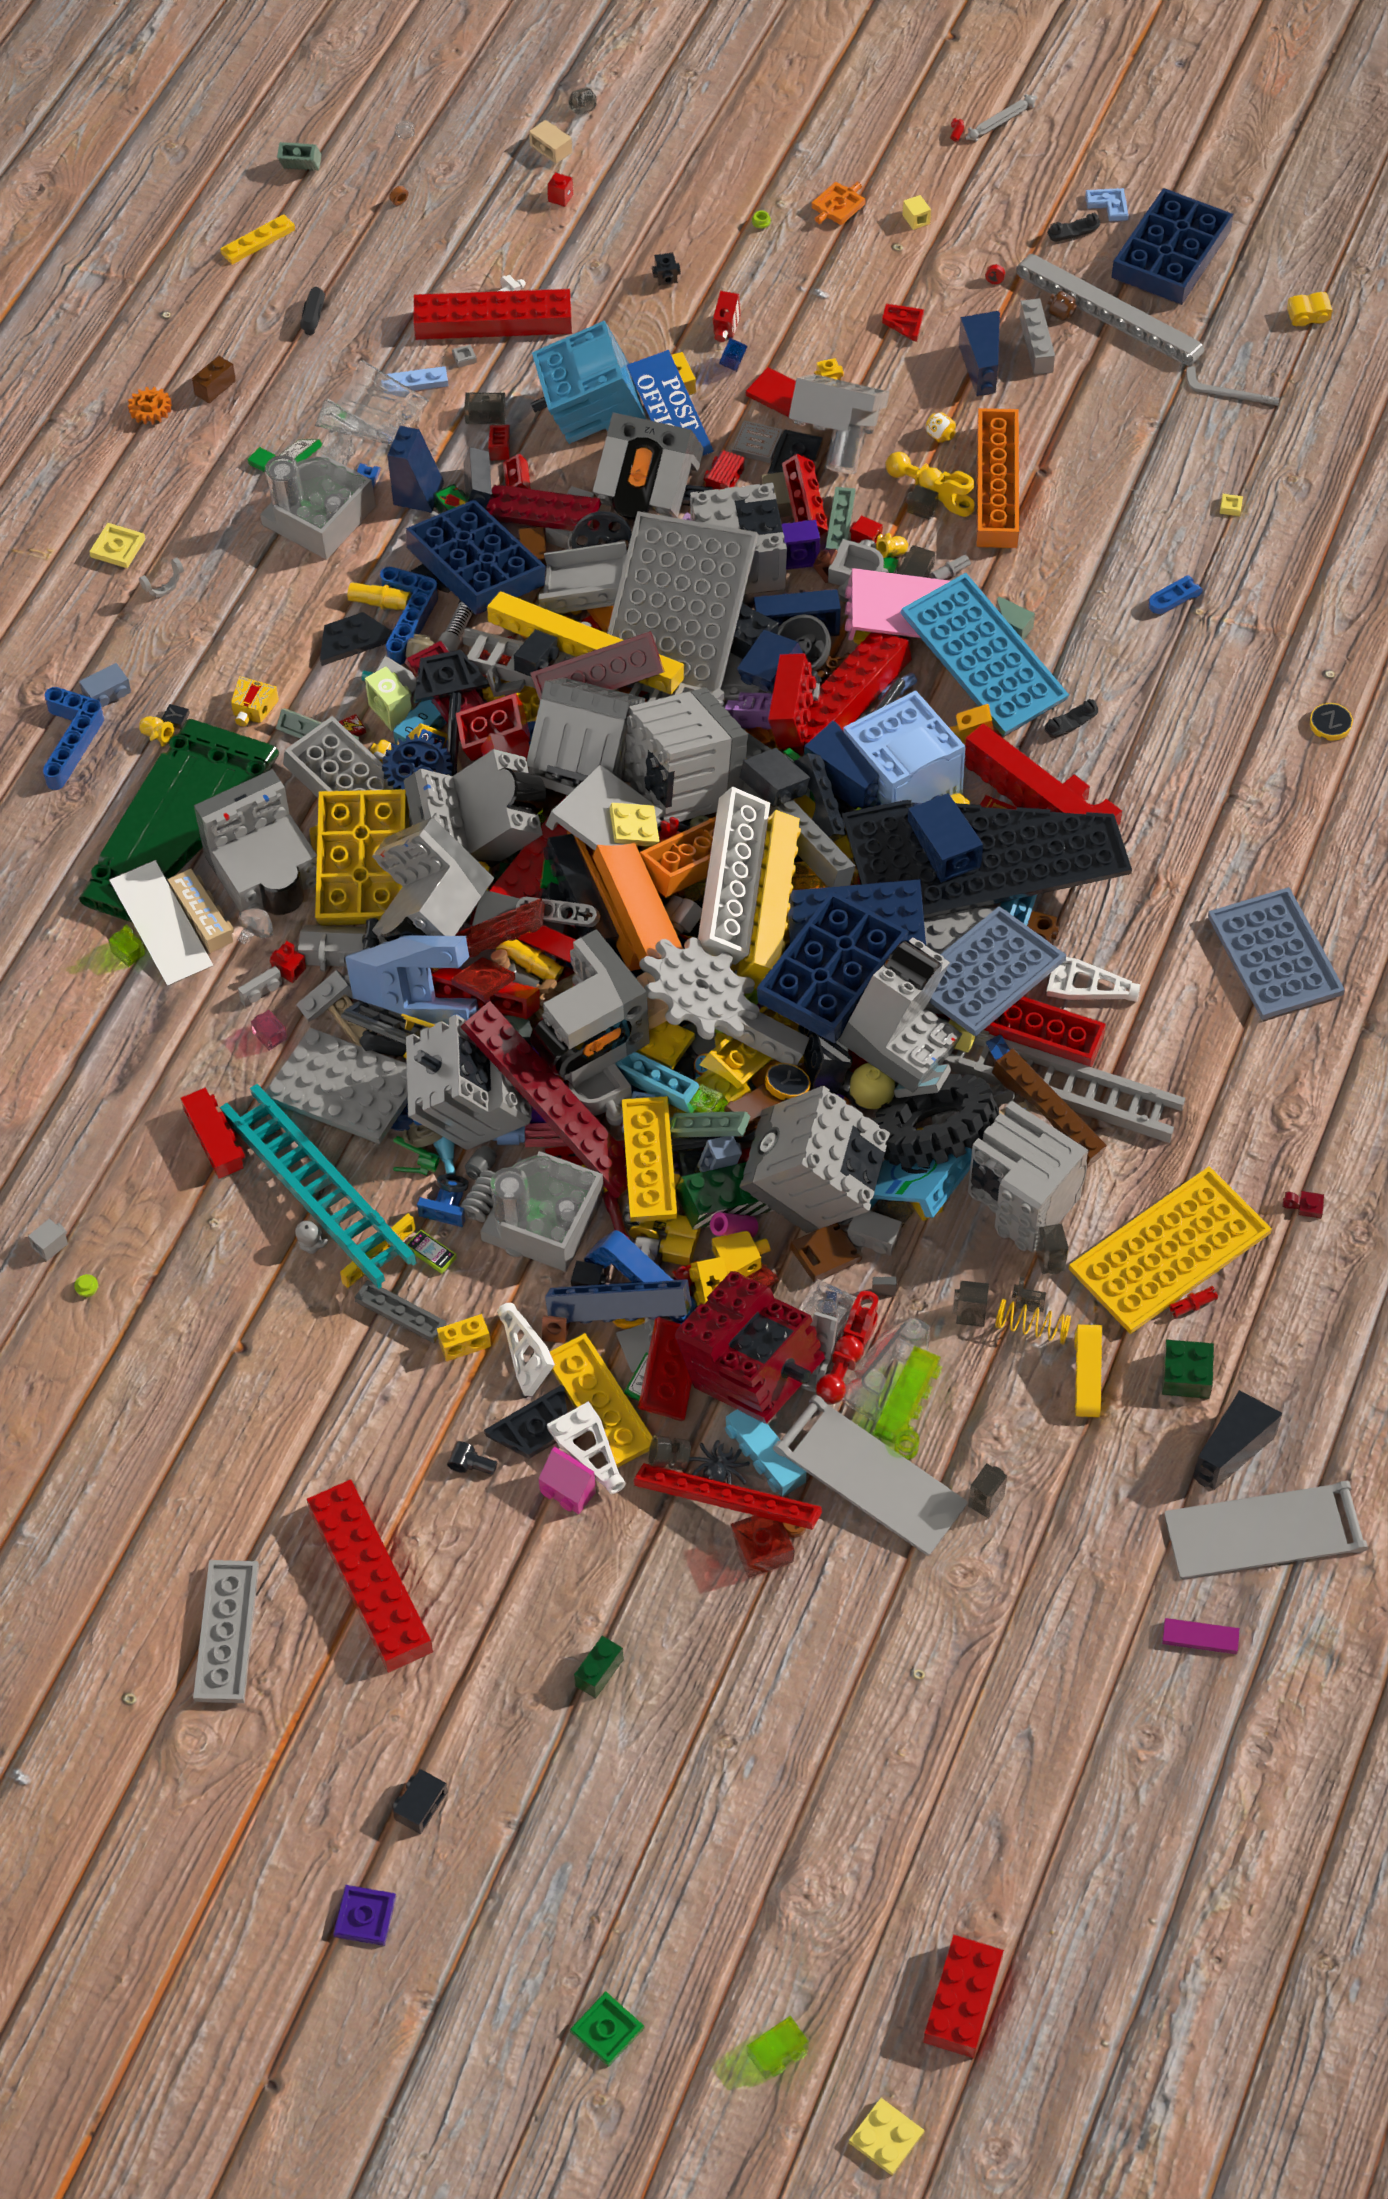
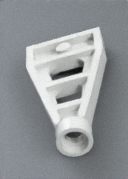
[1046,957,1141,1002]
[497,1303,555,1396]
[547,1401,626,1494]

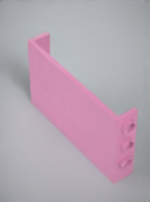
[845,568,950,640]

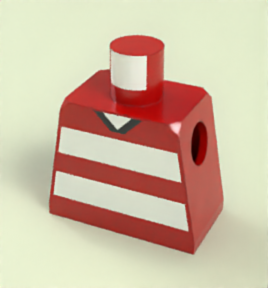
[713,290,741,342]

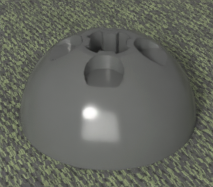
[778,615,831,672]

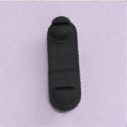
[1047,213,1100,242]
[300,287,325,335]
[1045,699,1098,738]
[359,1030,406,1057]

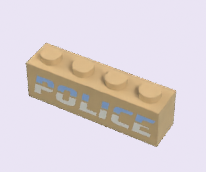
[167,869,234,953]

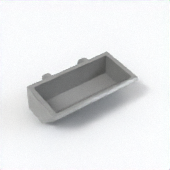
[298,925,383,971]

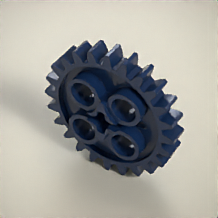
[382,734,452,790]

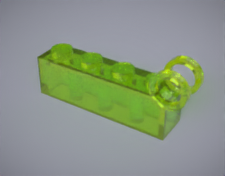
[875,1346,943,1460]

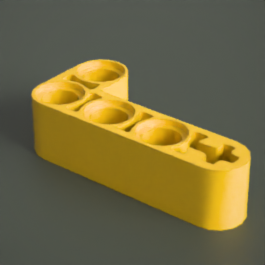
[1074,1324,1102,1417]

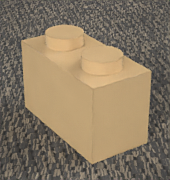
[529,120,572,164]

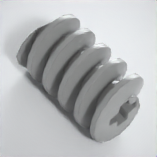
[460,1170,500,1222]

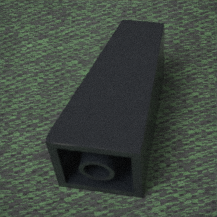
[1193,1390,1282,1490]

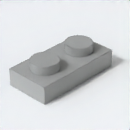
[238,966,282,1007]

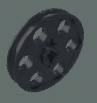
[571,511,632,551]

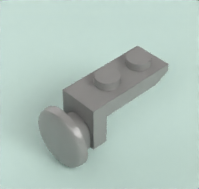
[296,964,353,1021]
[801,1312,838,1392]

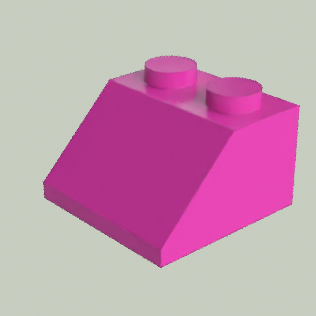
[539,1447,596,1515]

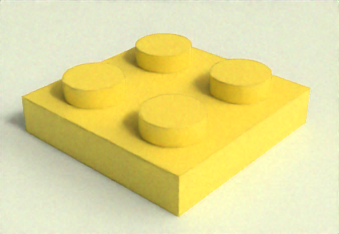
[90,523,145,568]
[609,803,659,846]
[849,2098,924,2176]

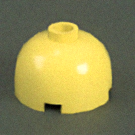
[850,1063,895,1109]

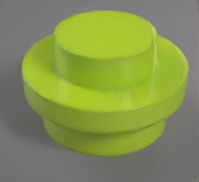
[752,210,771,229]
[74,1274,98,1297]

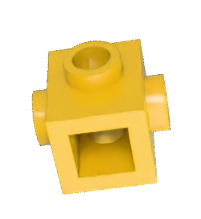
[814,358,844,380]

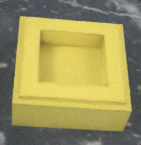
[1220,494,1243,516]

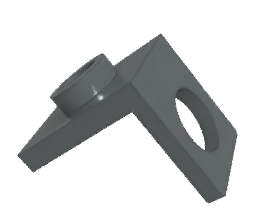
[486,665,526,697]

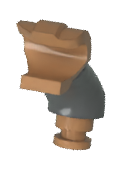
[491,949,561,1010]

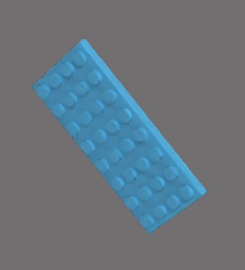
[900,573,1069,737]

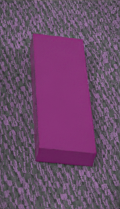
[1162,1618,1240,1655]

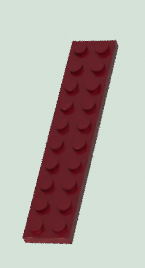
[460,1001,628,1199]

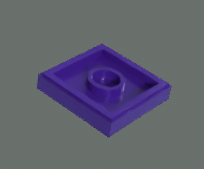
[333,1885,397,1946]

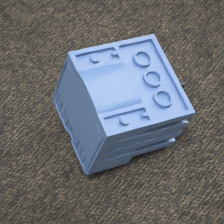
[844,690,965,806]

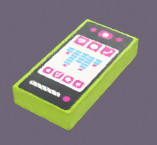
[406,1230,457,1274]

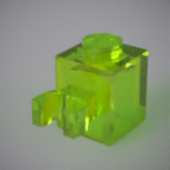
[108,924,145,967]

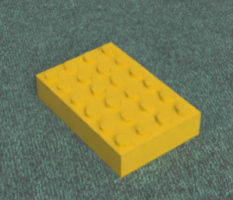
[315,789,409,925]

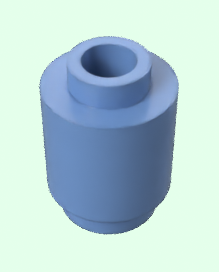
[493,1126,525,1145]

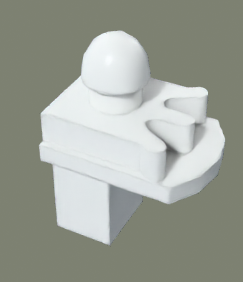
[499,275,526,291]

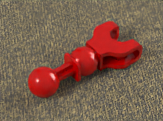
[815,1291,878,1405]

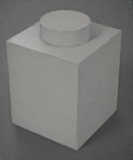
[28,1218,68,1261]

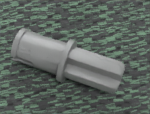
[931,555,971,580]

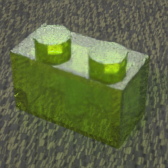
[747,2016,809,2079]

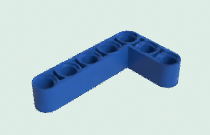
[380,567,438,665]
[43,687,104,790]
[584,1230,699,1324]

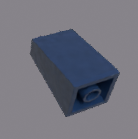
[958,311,1000,396]
[387,425,444,513]
[804,720,879,809]
[908,793,983,882]

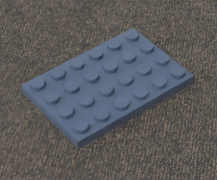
[1208,887,1345,1020]
[929,906,1066,1036]

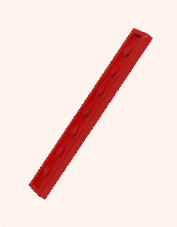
[633,1463,822,1530]

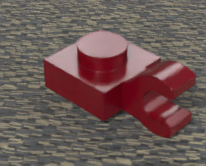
[1282,1191,1324,1219]

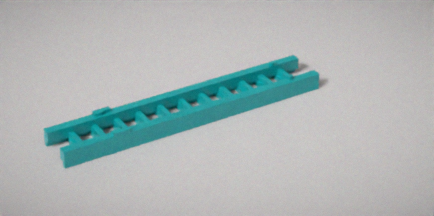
[220,1084,416,1289]

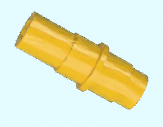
[347,582,412,610]
[496,933,564,982]

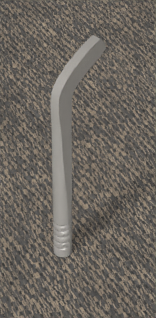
[1186,366,1280,406]

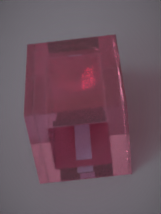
[251,1010,287,1051]

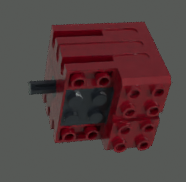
[675,1271,825,1424]

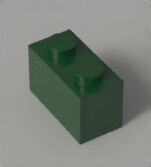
[574,1635,624,1699]

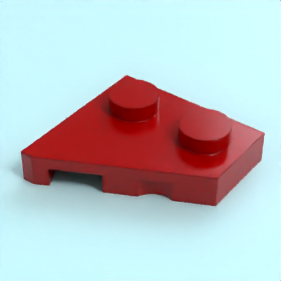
[882,304,924,342]

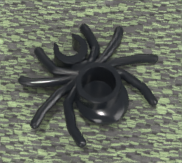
[686,1440,750,1485]

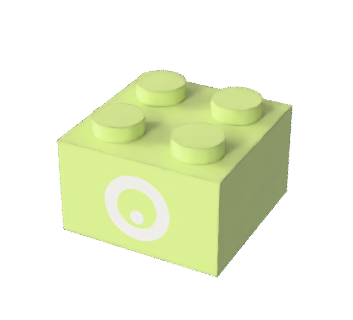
[365,667,413,731]

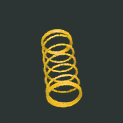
[995,1299,1071,1344]

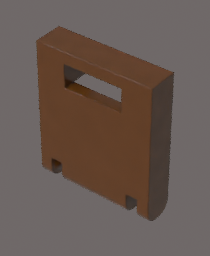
[790,1222,862,1283]

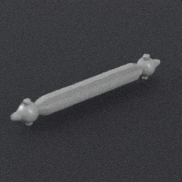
[965,94,1037,142]

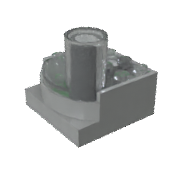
[789,374,890,474]
[260,454,376,560]
[480,1151,604,1272]

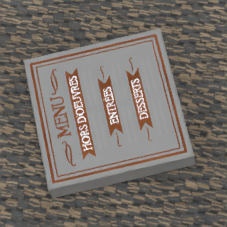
[732,421,782,463]

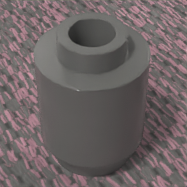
[465,1146,497,1180]

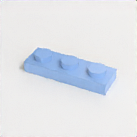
[387,366,448,394]

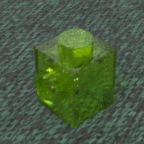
[689,1084,729,1113]

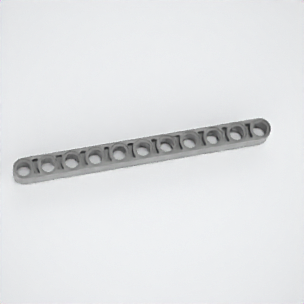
[1016,254,1204,366]

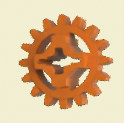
[128,387,172,425]

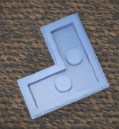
[1085,188,1129,221]

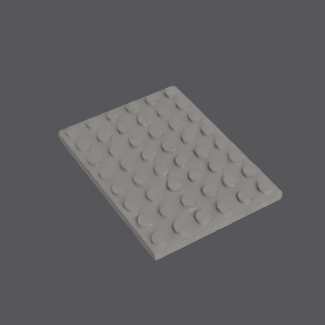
[607,511,759,693]

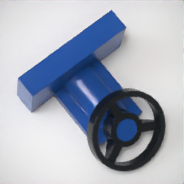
[417,1174,469,1227]

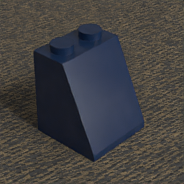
[737,630,803,692]

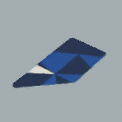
[986,1035,1010,1061]

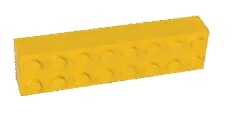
[737,810,801,989]

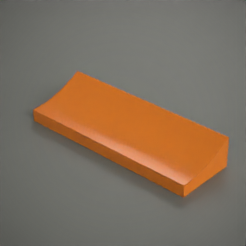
[592,843,683,961]

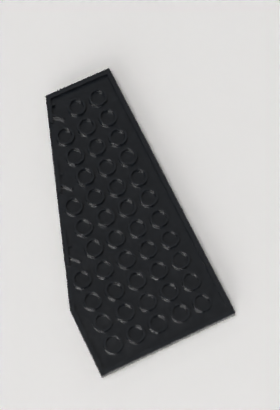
[842,800,1132,919]

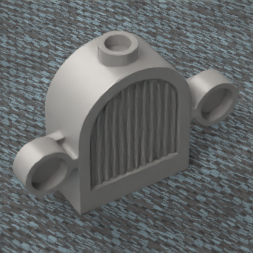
[828,539,888,602]
[569,1063,632,1126]

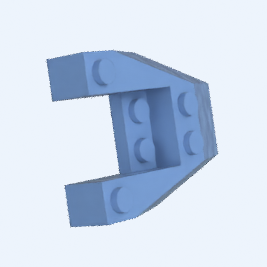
[345,935,479,1025]

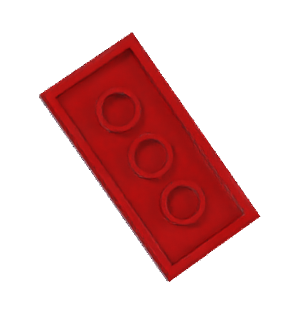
[638,1317,692,1421]

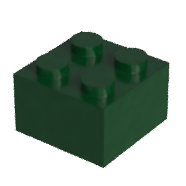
[1162,1339,1214,1399]

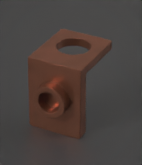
[542,1315,570,1344]

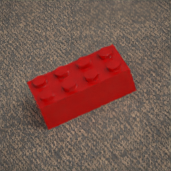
[768,653,816,748]
[923,1934,1004,2059]

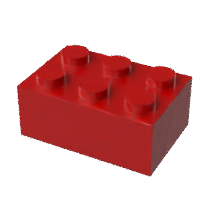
[456,693,531,761]

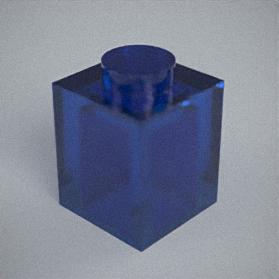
[719,338,748,372]

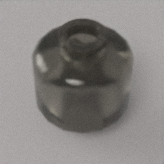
[569,87,597,115]

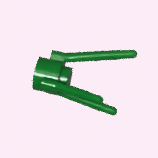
[393,1136,440,1176]

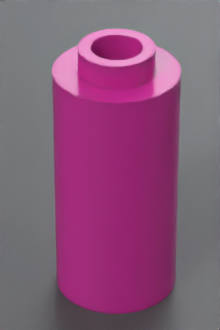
[710,1212,758,1238]

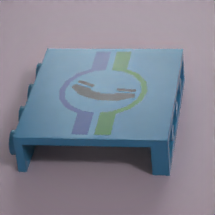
[870,1147,972,1218]

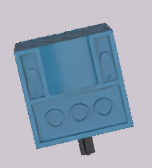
[531,320,647,444]

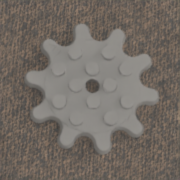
[639,937,759,1040]

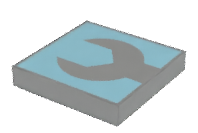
[894,1064,951,1098]

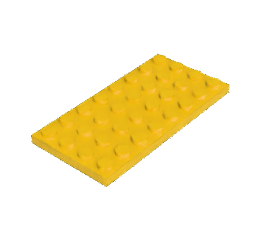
[1069,1166,1272,1334]

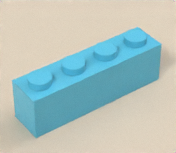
[615,1052,704,1113]
[725,1409,806,1497]

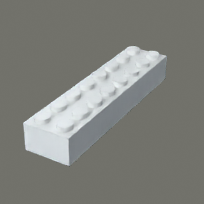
[698,787,770,965]

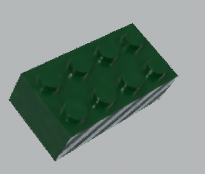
[675,1162,773,1230]

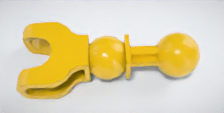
[885,452,975,517]

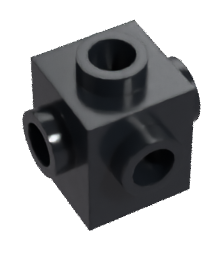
[652,252,681,286]

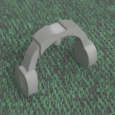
[139,557,184,598]

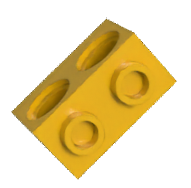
[437,1314,491,1362]

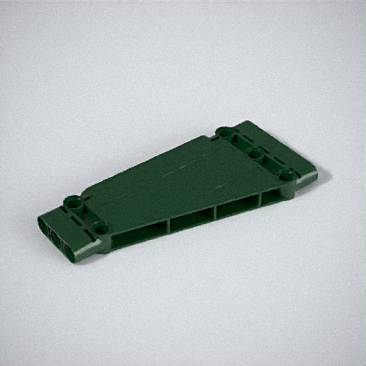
[79,719,279,922]

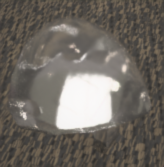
[237,908,273,944]

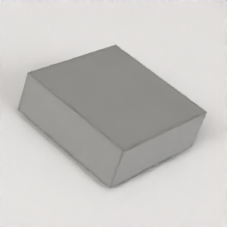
[452,344,477,368]

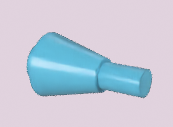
[433,1137,456,1175]

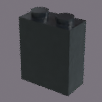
[739,748,810,807]

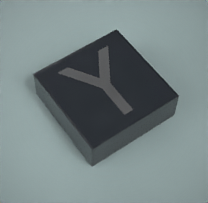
[161,704,190,729]

